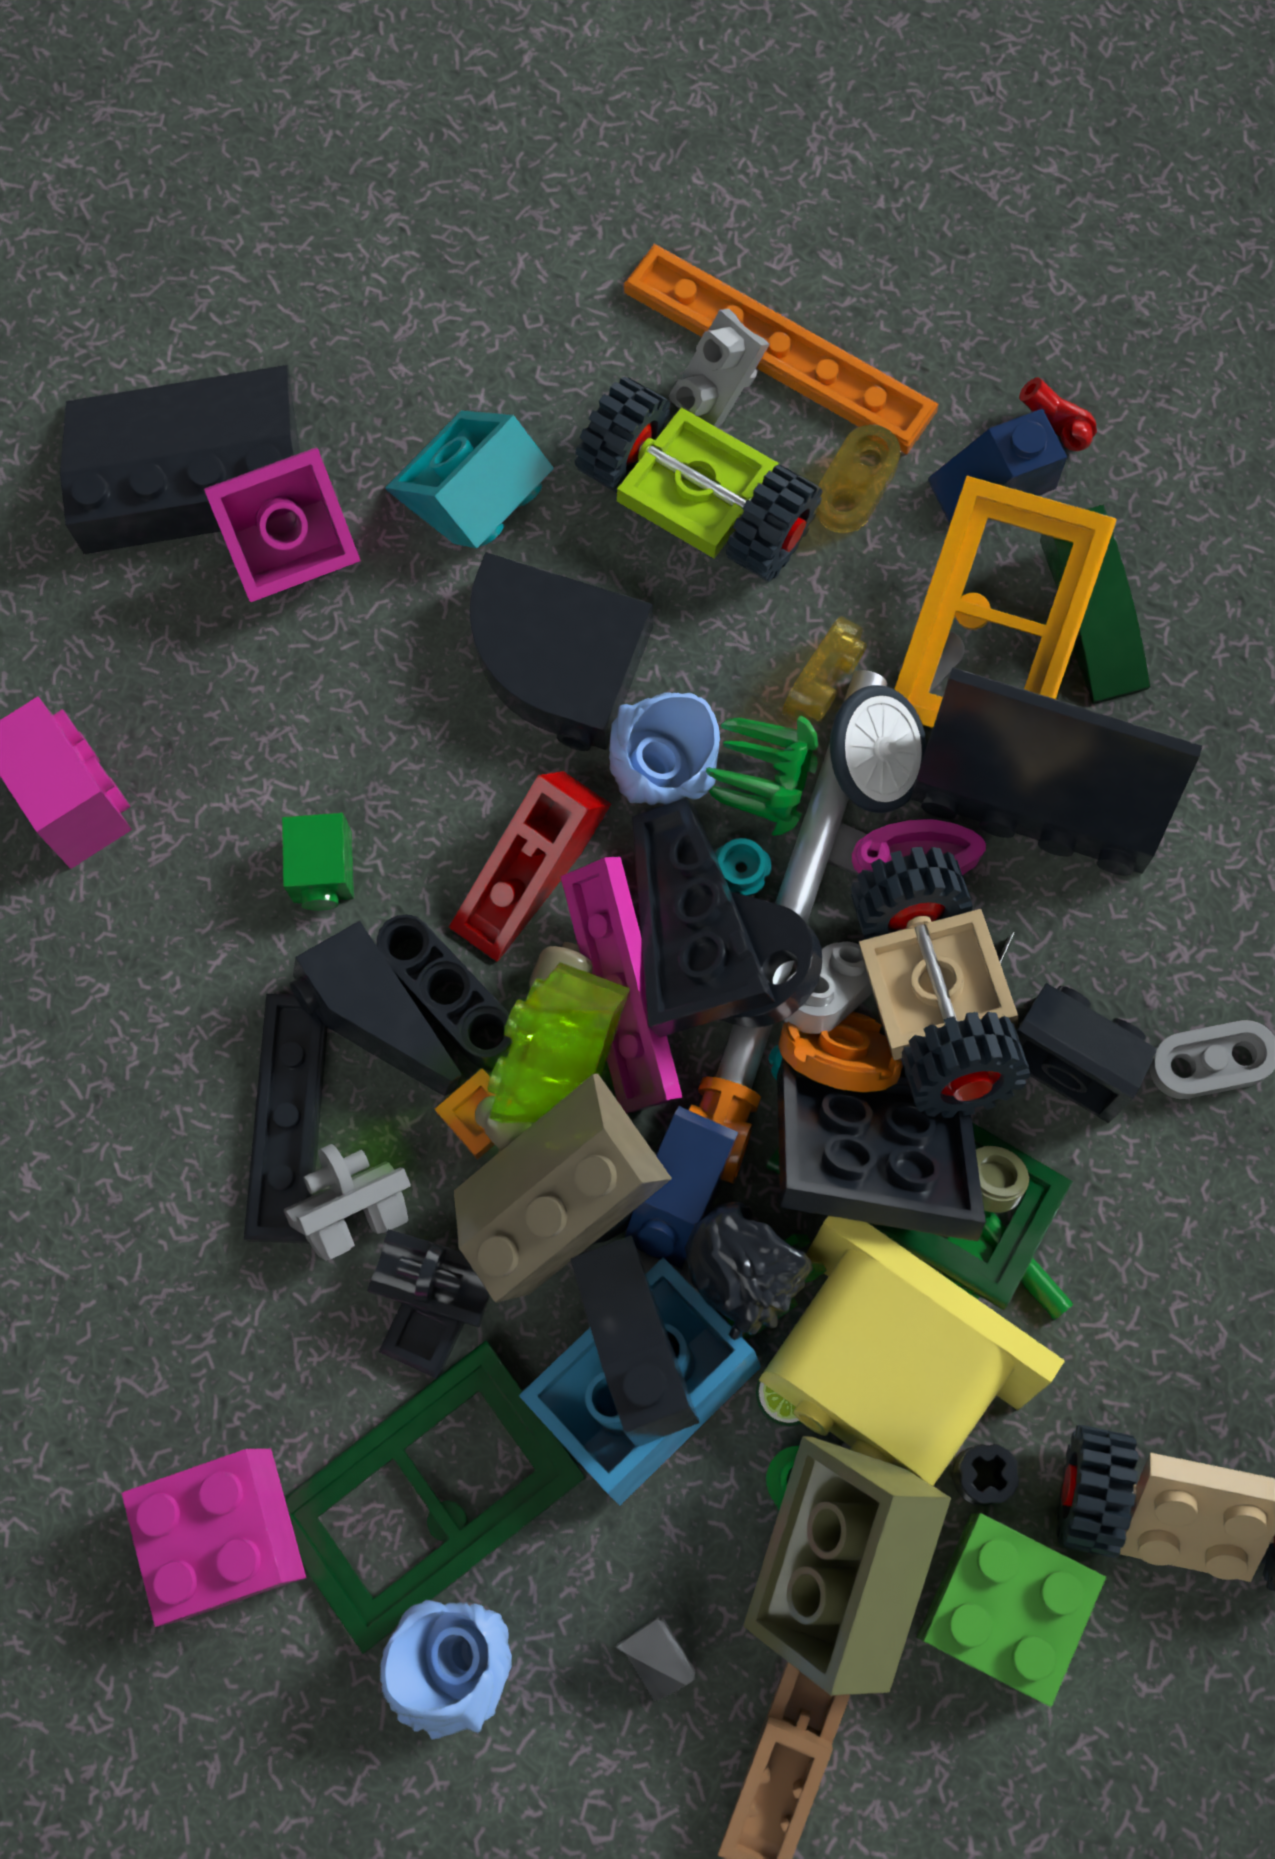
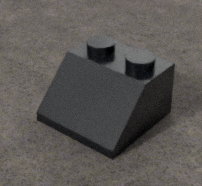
[1016,983,1157,1123]

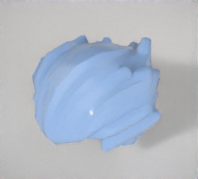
[609,692,720,805]
[380,1600,511,1740]

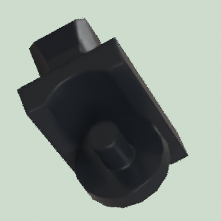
[367,1229,490,1328]

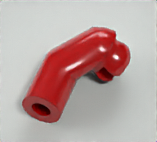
[1019,377,1097,451]

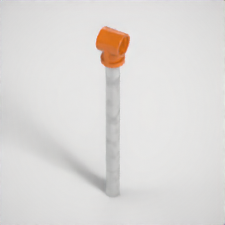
[689,670,887,1184]

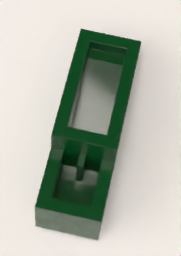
[1040,504,1150,704]

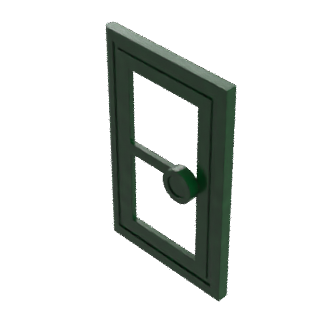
[766,1122,1073,1311]
[285,1340,587,1654]

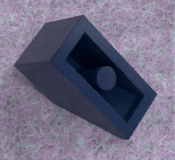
[928,408,1067,525]
[624,1106,738,1269]

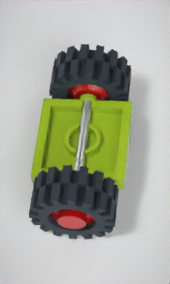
[574,377,823,582]

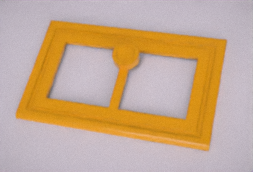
[894,476,1117,729]

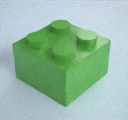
[916,1513,1106,1707]

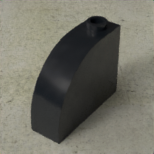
[470,552,653,751]

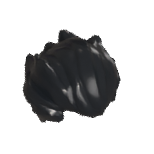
[684,1202,813,1341]

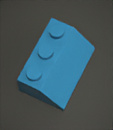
[519,1258,761,1505]

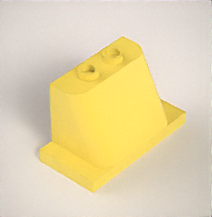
[759,1216,1065,1486]

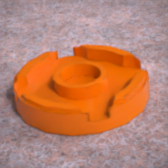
[778,1011,903,1092]

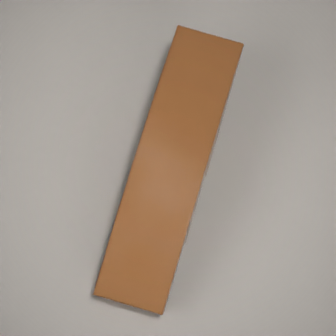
[718,1661,851,1859]

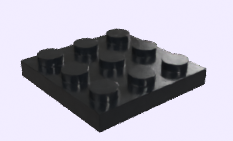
[777,1057,986,1242]

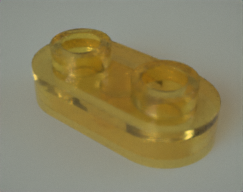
[816,425,901,533]
[782,616,867,723]

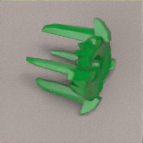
[705,715,818,836]

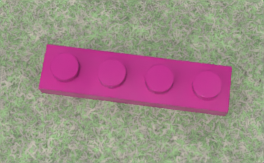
[560,857,683,1114]

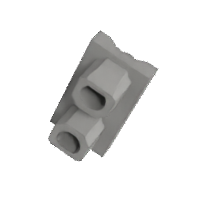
[669,308,770,428]
[283,1144,411,1261]

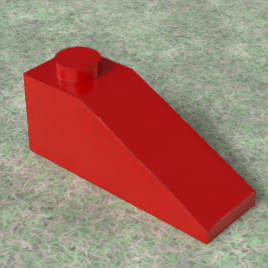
[449,771,611,962]

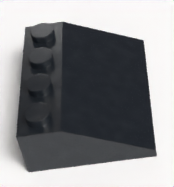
[60,365,300,554]
[911,667,1203,876]

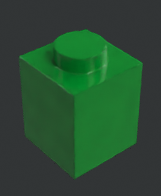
[282,813,354,911]

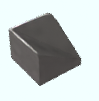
[616,1616,696,1701]

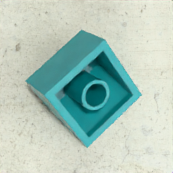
[385,410,554,549]

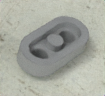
[784,942,873,1034]
[1149,1020,1275,1099]

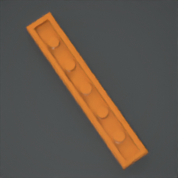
[624,244,939,454]

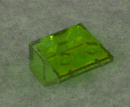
[488,962,630,1123]

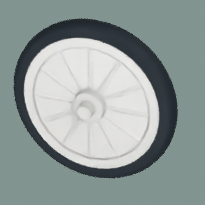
[830,685,927,813]

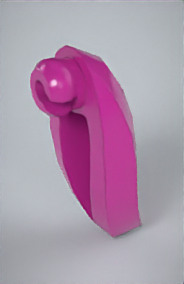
[852,819,986,875]

